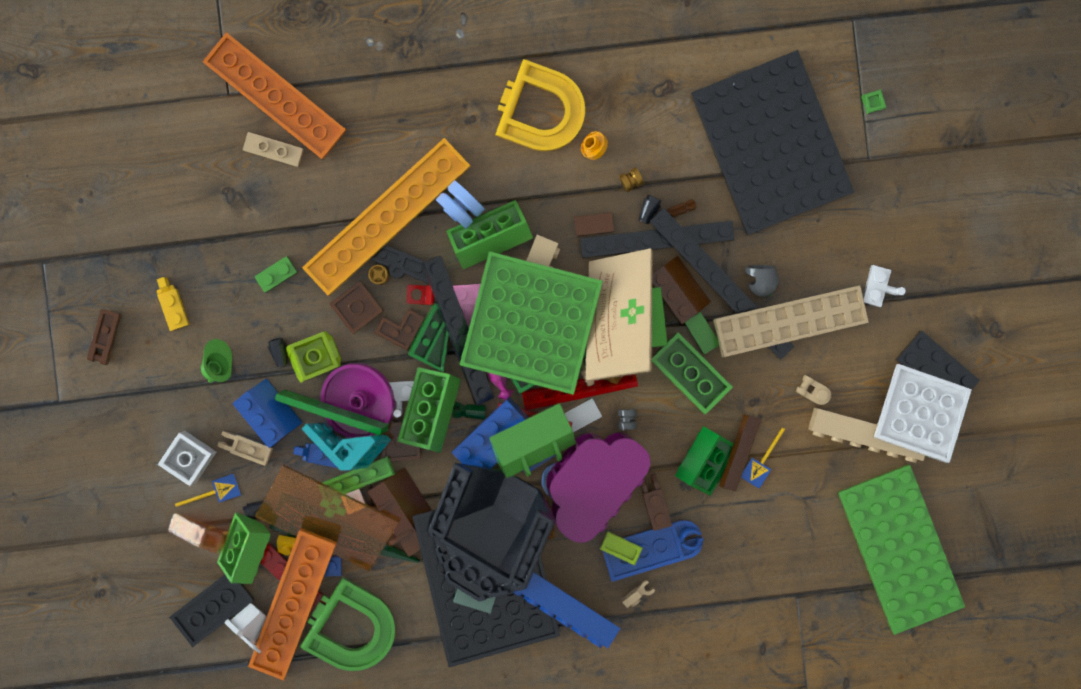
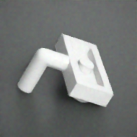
[863,265,905,307]
[389,381,414,417]

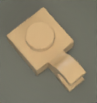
[621,579,655,608]

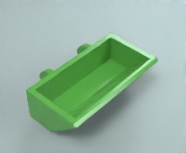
[489,403,576,478]

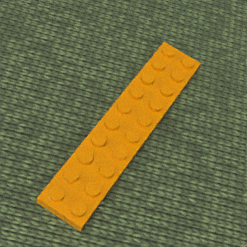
[302,138,471,296]

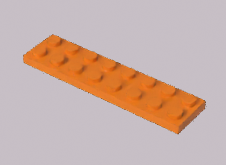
[202,32,347,160]
[248,528,337,681]

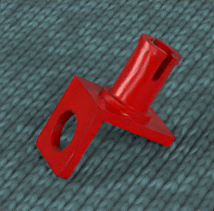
[406,285,436,305]

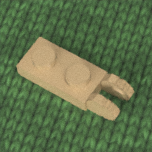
[217,431,274,466]

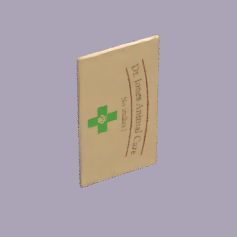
[586,248,653,381]

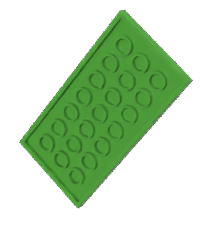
[837,464,965,635]

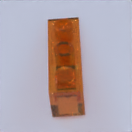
[168,513,228,554]

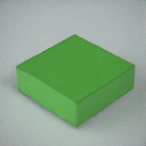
[861,90,887,114]

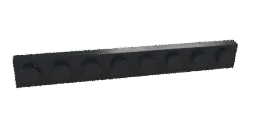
[580,221,735,258]
[422,255,494,406]

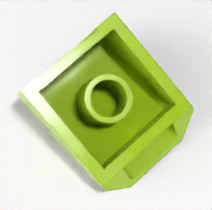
[286,331,341,383]

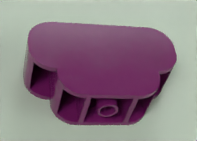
[546,432,650,543]

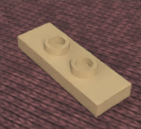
[243,132,304,168]

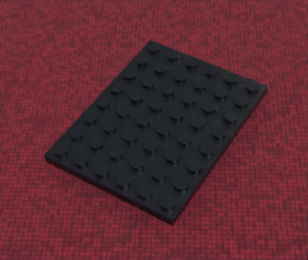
[691,50,854,235]
[412,509,560,668]

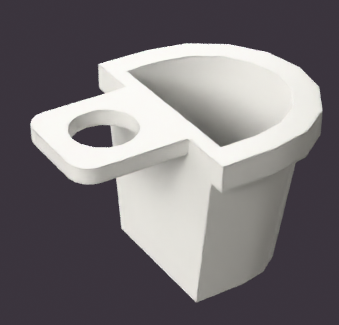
[224,603,267,654]

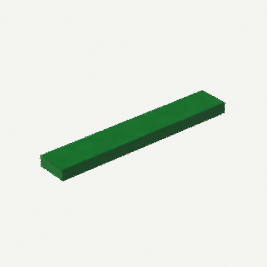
[275,389,389,436]

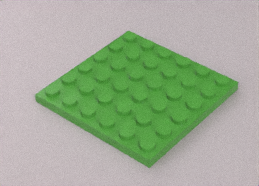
[460,251,603,395]

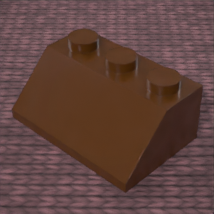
[652,256,711,324]

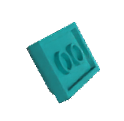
[302,423,391,470]

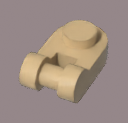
[795,375,831,405]

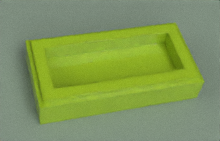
[600,531,643,565]

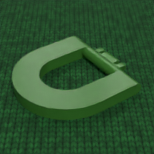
[300,577,395,671]

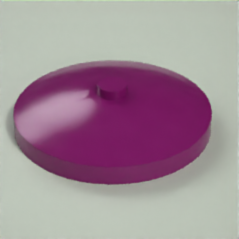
[321,363,395,438]

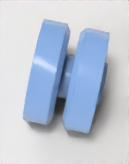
[436,180,485,229]

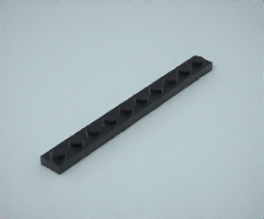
[649,208,795,360]

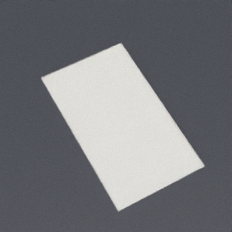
[564,399,602,432]

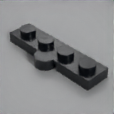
[370,245,429,284]

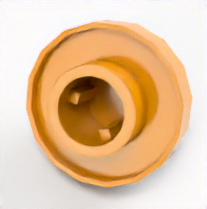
[581,131,608,160]

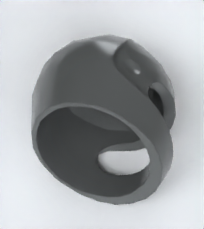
[745,265,780,297]

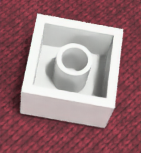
[158,431,217,486]

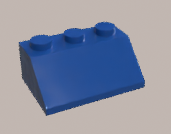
[232,378,303,448]

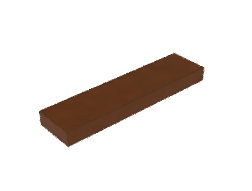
[719,414,761,492]

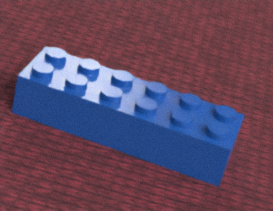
[513,573,620,648]

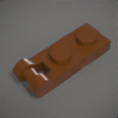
[87,309,122,366]

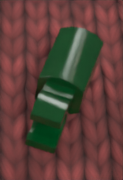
[452,402,486,420]

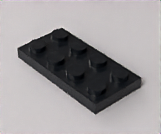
[895,331,980,389]
[169,575,255,648]

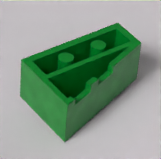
[408,303,449,372]

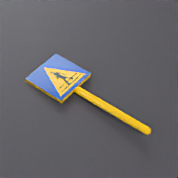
[741,428,785,488]
[175,474,241,507]

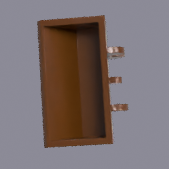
[368,467,431,557]

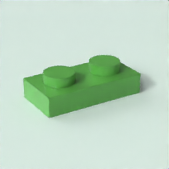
[255,256,298,293]

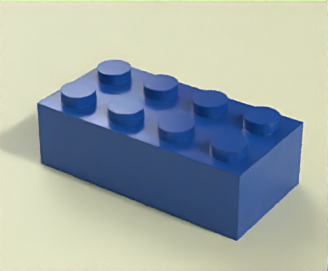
[451,397,529,468]

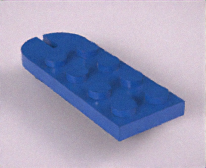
[600,520,703,582]

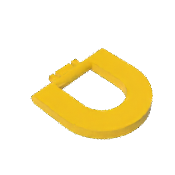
[495,59,585,152]

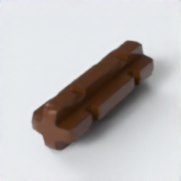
[665,199,696,217]

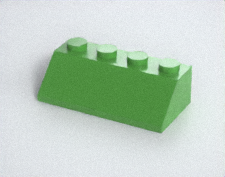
[446,200,533,270]
[397,367,461,453]

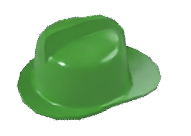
[201,339,232,383]

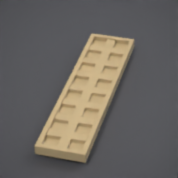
[713,285,869,357]

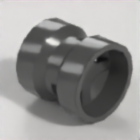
[618,409,637,430]

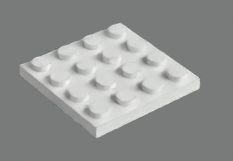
[874,364,972,463]

